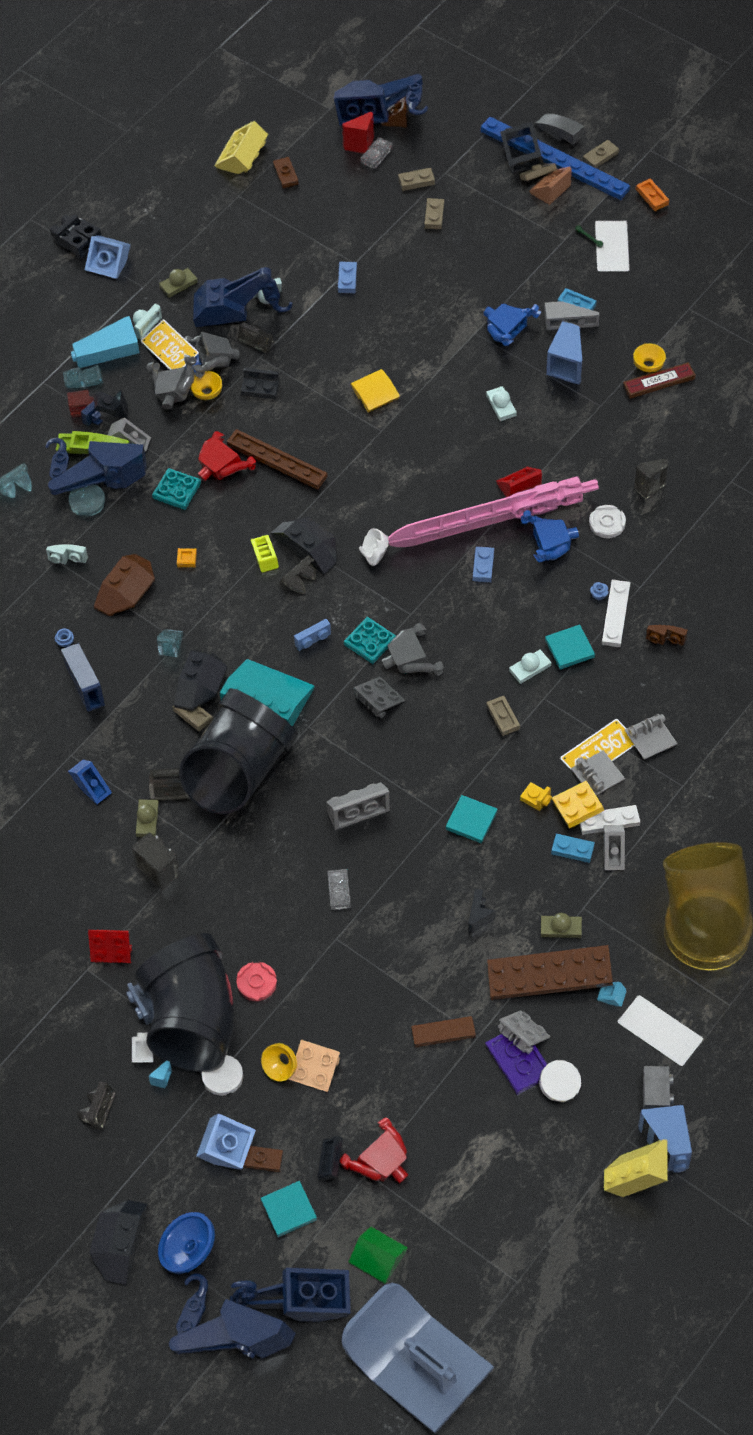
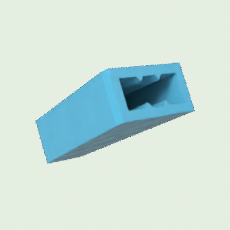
[71,316,139,368]

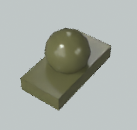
[159,268,198,298]
[136,799,159,837]
[541,913,582,938]

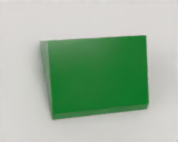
[349,1227,408,1285]

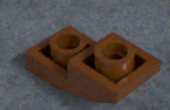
[646,625,688,646]

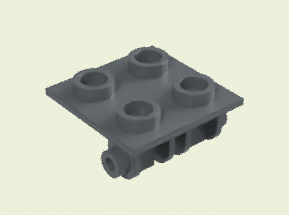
[353,676,405,718]

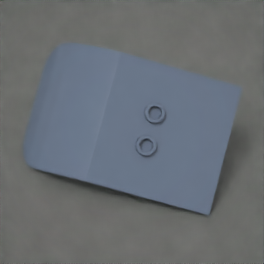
[342,1283,494,1433]

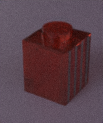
[67,390,94,418]

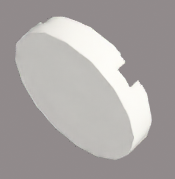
[589,505,626,538]
[202,1055,243,1096]
[539,1060,581,1102]

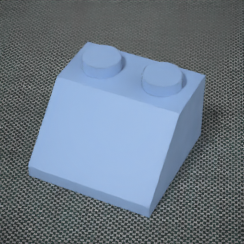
[85,236,130,279]
[196,1114,256,1169]

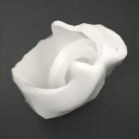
[359,528,389,566]

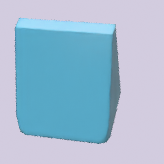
[597,982,626,1007]
[149,1061,172,1088]

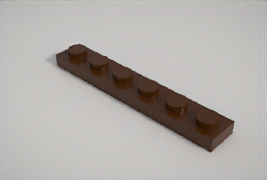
[227,429,327,489]

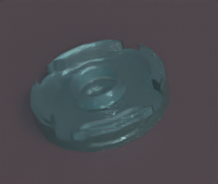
[69,485,105,516]

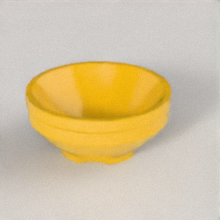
[633,343,666,372]
[190,371,222,400]
[261,1043,297,1081]

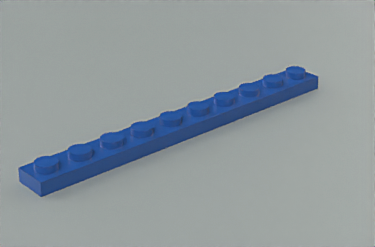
[481,117,630,200]

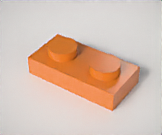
[636,179,669,211]

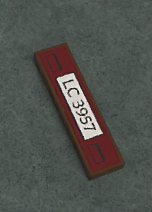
[623,362,696,399]

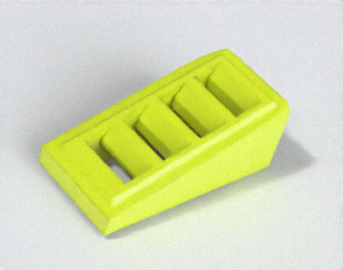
[251,535,279,572]

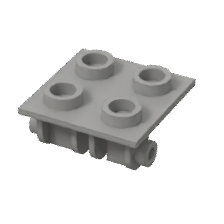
[625,714,677,759]
[571,750,625,796]
[498,1010,551,1054]

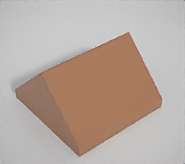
[530,166,571,205]

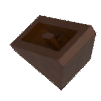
[381,97,408,127]

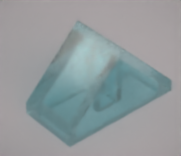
[157,629,183,657]

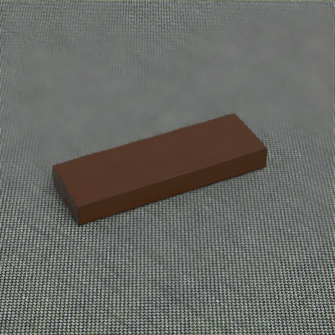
[411,1016,476,1047]

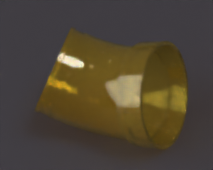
[663,842,753,970]

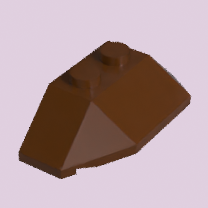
[94,554,155,616]

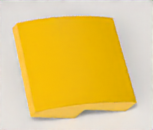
[351,369,400,412]

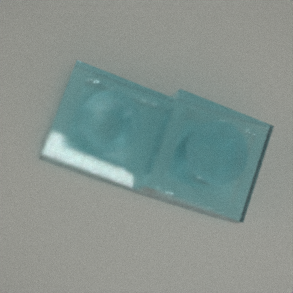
[63,365,103,388]

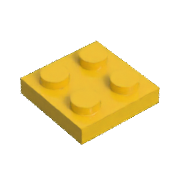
[552,781,604,828]

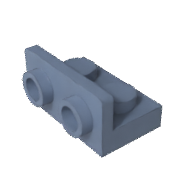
[126,983,153,1025]

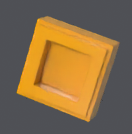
[177,548,197,567]

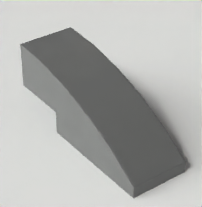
[535,114,584,145]

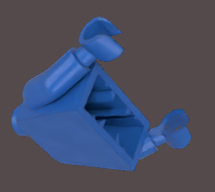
[484,304,541,346]
[521,510,579,562]

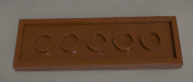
[487,945,613,1000]

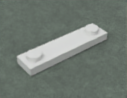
[602,580,630,647]

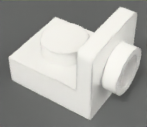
[132,1033,153,1062]

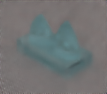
[0,463,32,497]

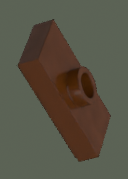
[273,157,299,188]
[243,1146,283,1172]

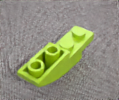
[56,431,130,454]

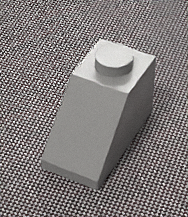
[108,418,151,452]
[603,825,625,870]

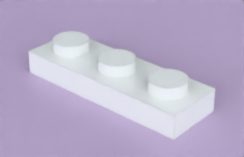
[579,805,640,835]

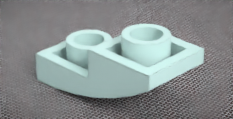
[46,545,88,565]

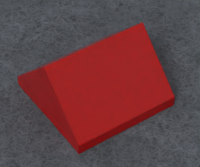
[342,112,374,154]
[496,467,542,497]

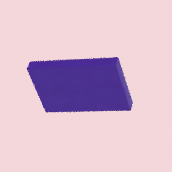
[485,1034,548,1095]

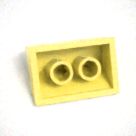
[214,121,268,174]
[604,1139,667,1197]

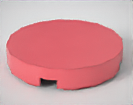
[236,962,277,1001]

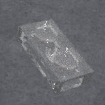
[361,137,393,169]
[327,869,351,910]

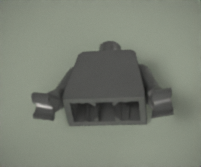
[184,332,239,378]
[147,355,196,410]
[381,623,444,676]

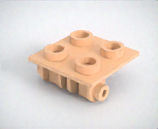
[289,1040,340,1092]

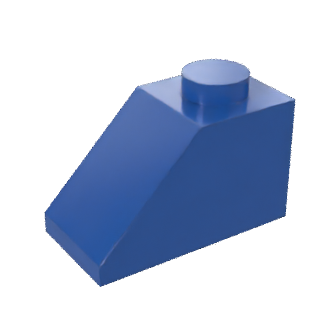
[68,760,112,804]

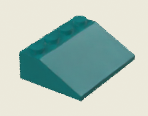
[220,659,315,726]

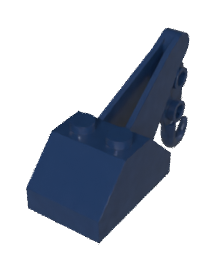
[334,74,428,125]
[193,267,293,327]
[45,438,147,495]
[229,1268,351,1322]
[169,1273,295,1359]

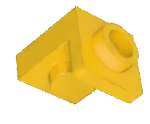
[520,782,552,811]

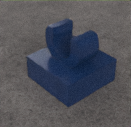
[81,401,103,426]

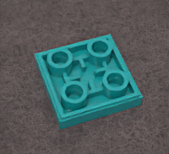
[152,468,201,510]
[344,617,396,664]
[545,625,595,669]
[446,795,498,843]
[261,1181,317,1237]

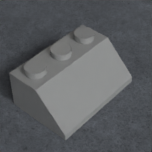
[326,782,390,830]

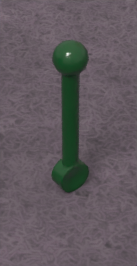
[575,225,603,248]

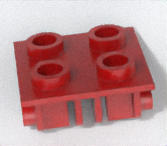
[88,930,132,963]

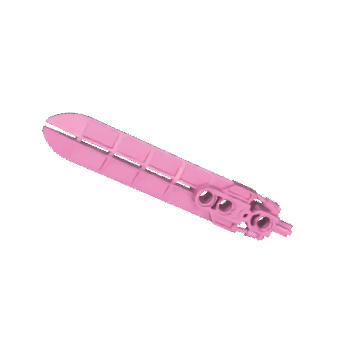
[388,477,599,547]

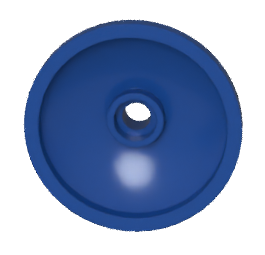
[158,1212,215,1274]

